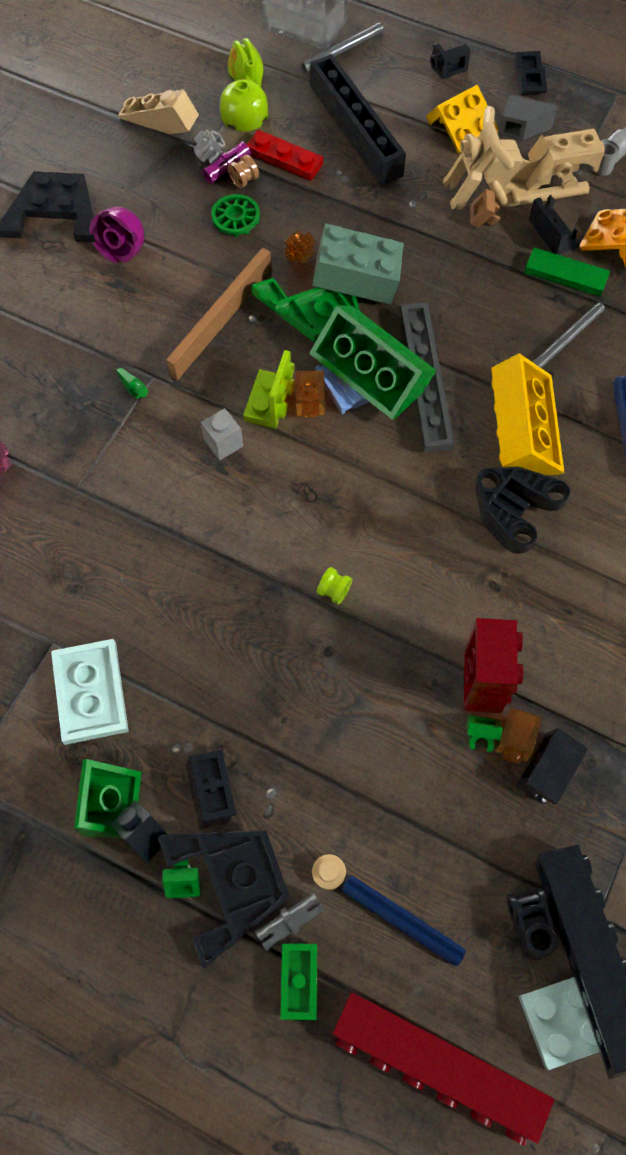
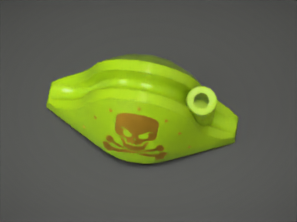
[228,38,264,87]

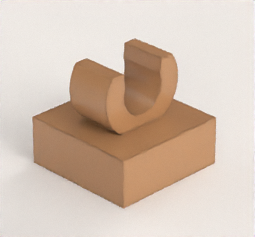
[470,189,500,228]

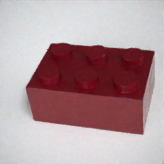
[463,618,524,713]

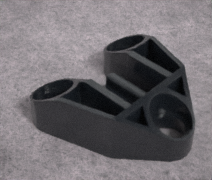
[475,467,570,554]

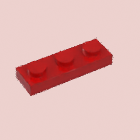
[246,129,323,181]

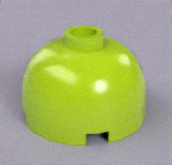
[220,79,268,132]

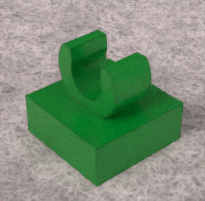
[466,714,503,752]
[162,859,201,898]

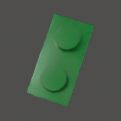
[280,944,317,1020]

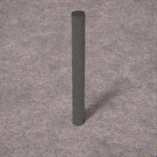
[301,22,384,72]
[533,302,605,368]

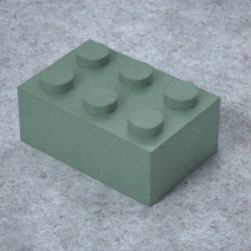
[312,223,404,304]

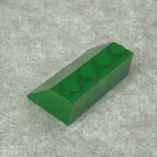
[309,305,437,420]

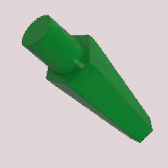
[117,368,148,399]

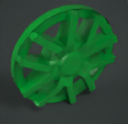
[211,194,260,237]

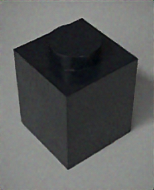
[110,800,168,863]

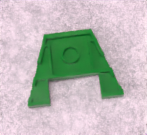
[251,277,360,342]

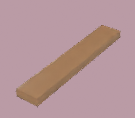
[166,248,272,381]

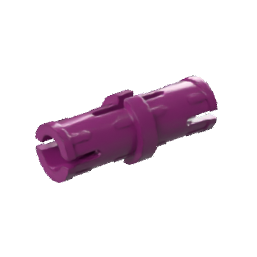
[202,141,251,184]

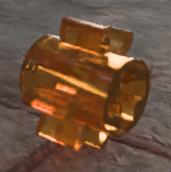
[283,230,316,264]

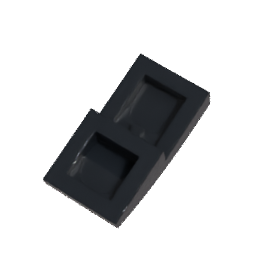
[514,51,547,95]

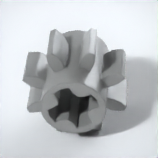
[194,129,225,164]

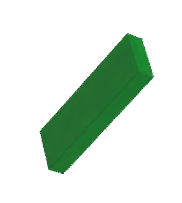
[524,247,610,297]

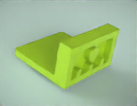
[243,350,295,429]

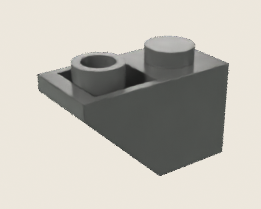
[498,94,558,141]

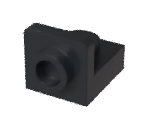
[430,43,471,79]

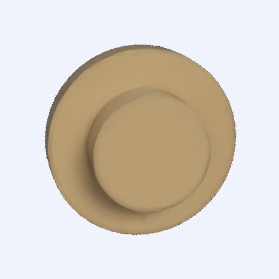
[312,854,346,890]

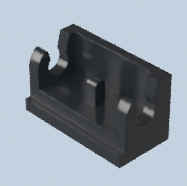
[529,194,580,255]
[516,728,588,805]
[186,750,237,830]

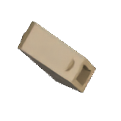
[118,89,199,134]

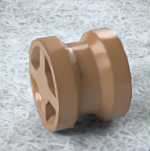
[228,154,259,189]

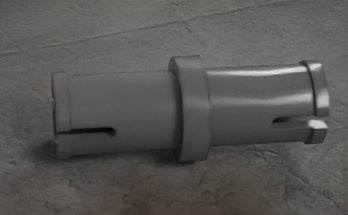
[255,892,325,951]

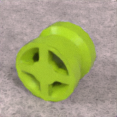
[316,567,353,605]

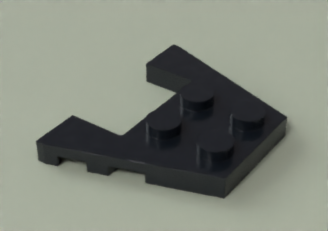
[0,171,96,242]
[158,830,290,969]

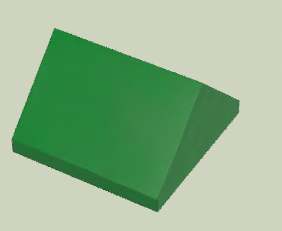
[74,759,142,838]

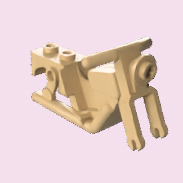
[443,106,605,210]

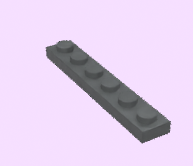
[400,303,454,452]

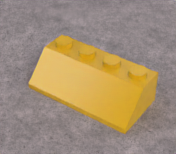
[491,353,565,475]

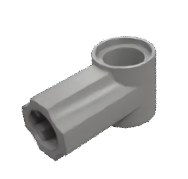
[590,127,626,176]

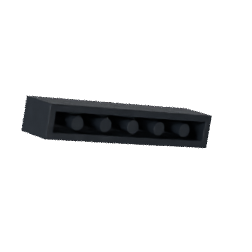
[310,54,406,185]
[535,844,626,1079]

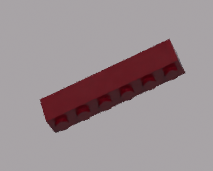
[332,992,555,1146]

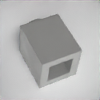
[201,408,243,461]

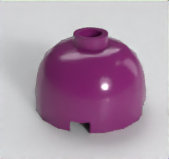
[89,206,145,263]

